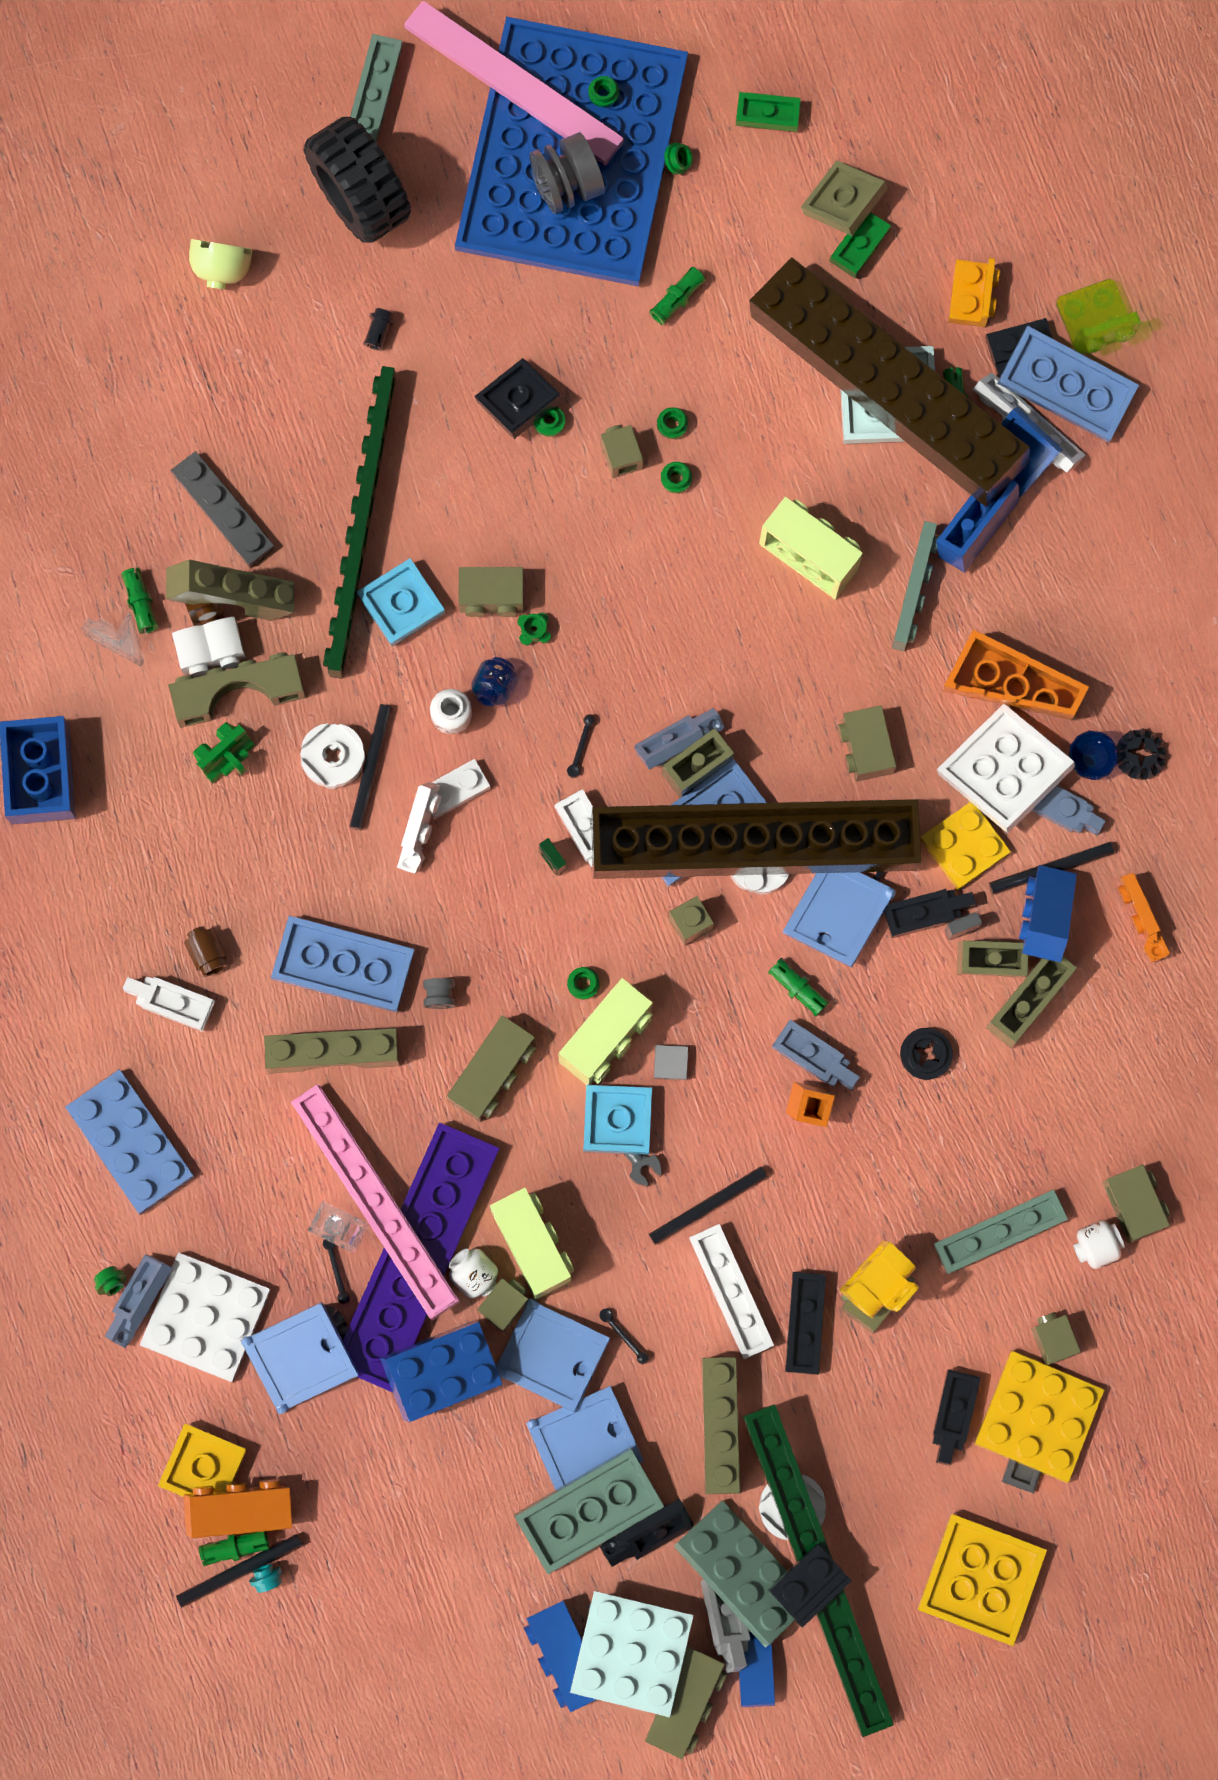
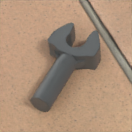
[624,1154,662,1187]

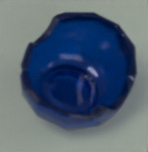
[1069,730,1119,780]

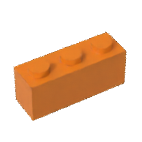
[184,1480,292,1538]

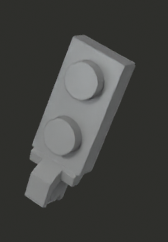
[701,1579,750,1673]

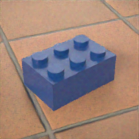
[0,716,76,825]
[380,1321,503,1422]

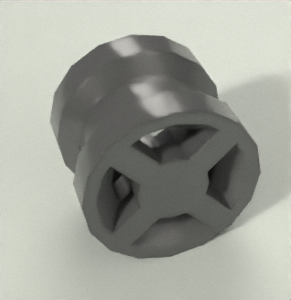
[423,978,456,1009]

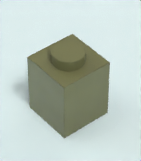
[601,425,643,479]
[668,896,714,946]
[477,1279,528,1332]
[1031,1312,1081,1365]

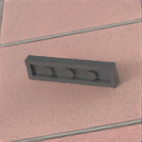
[171,451,275,568]

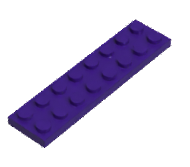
[343,1122,500,1393]

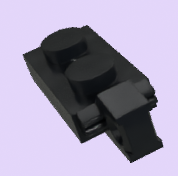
[884,889,976,938]
[932,1369,980,1466]
[600,1498,694,1567]

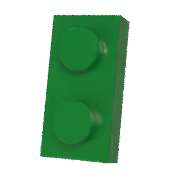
[735,92,801,132]
[829,212,891,278]

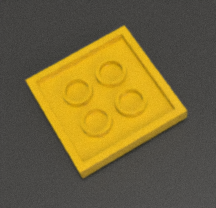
[974,1351,1104,1483]
[917,1514,1047,1646]

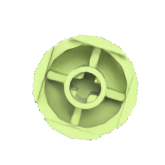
[189,239,253,289]

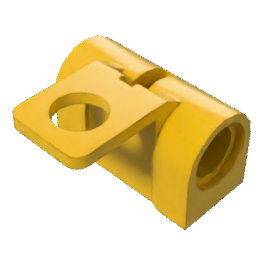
[839,1240,919,1318]

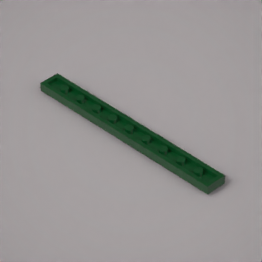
[323,366,396,679]
[743,1404,894,1737]

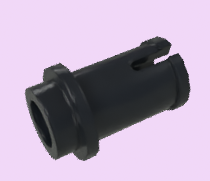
[363,308,394,351]

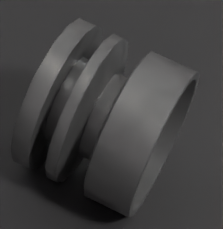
[529,132,605,214]

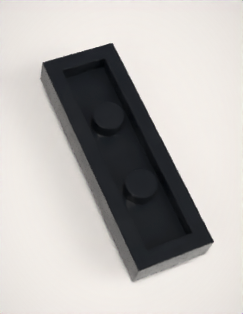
[785,1272,826,1375]

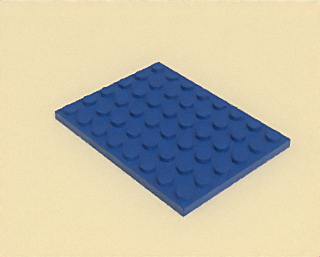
[455,16,688,287]

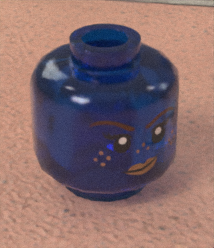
[471,657,518,707]

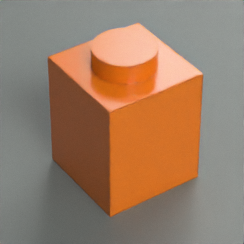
[786,1082,835,1127]

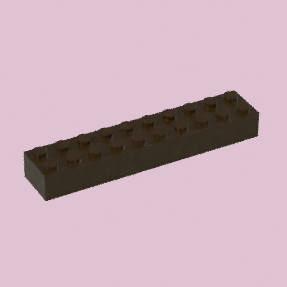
[749,257,1030,507]
[591,799,921,879]

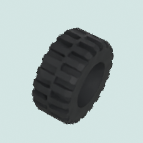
[303,117,411,243]

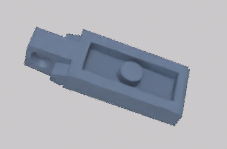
[634,708,724,770]
[1031,785,1106,836]
[772,1020,860,1091]
[105,1254,172,1348]

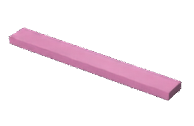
[404,1,624,166]
[291,1084,460,1321]

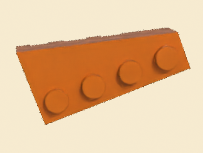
[943,629,1089,720]

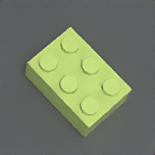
[759,496,863,600]
[558,978,653,1085]
[490,1188,574,1300]

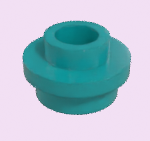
[249,1564,282,1593]

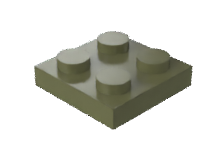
[801,160,888,236]

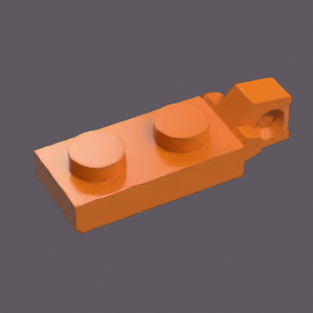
[1117,872,1170,963]

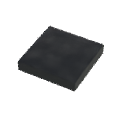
[474,358,563,439]

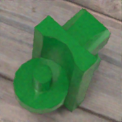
[193,722,255,784]

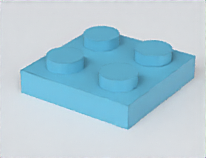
[357,558,445,647]
[583,1085,652,1155]

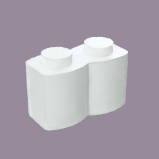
[172,617,246,677]

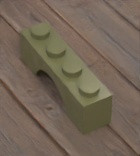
[166,559,294,621]
[168,653,305,728]
[264,1028,399,1074]
[701,1357,740,1495]

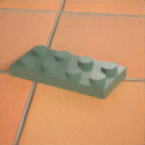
[514,1447,664,1574]
[674,1500,795,1648]

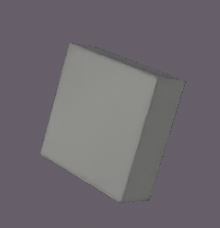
[654,1045,688,1081]

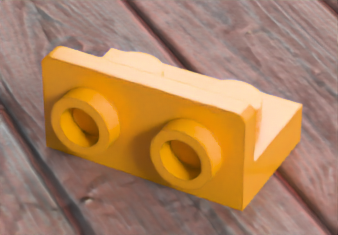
[948,257,1000,327]

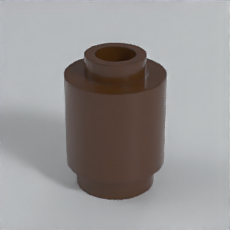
[184,926,227,977]

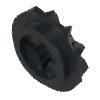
[1115,728,1167,780]
[900,1028,953,1081]

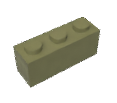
[986,957,1077,1048]
[446,1015,536,1122]
[645,1646,727,1759]

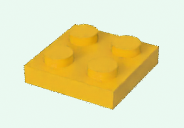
[920,802,1011,891]
[158,1424,247,1497]

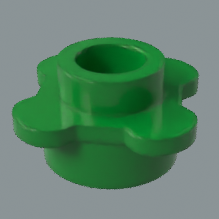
[517,612,551,646]

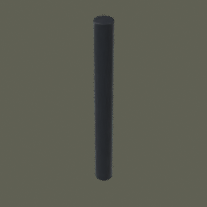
[349,704,392,830]
[988,842,1114,895]
[648,1166,767,1245]
[176,1534,303,1608]

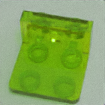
[1056,279,1141,354]

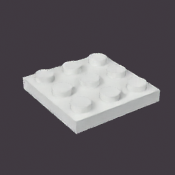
[937,704,1075,833]
[140,1252,271,1383]

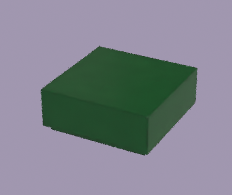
[539,838,567,876]

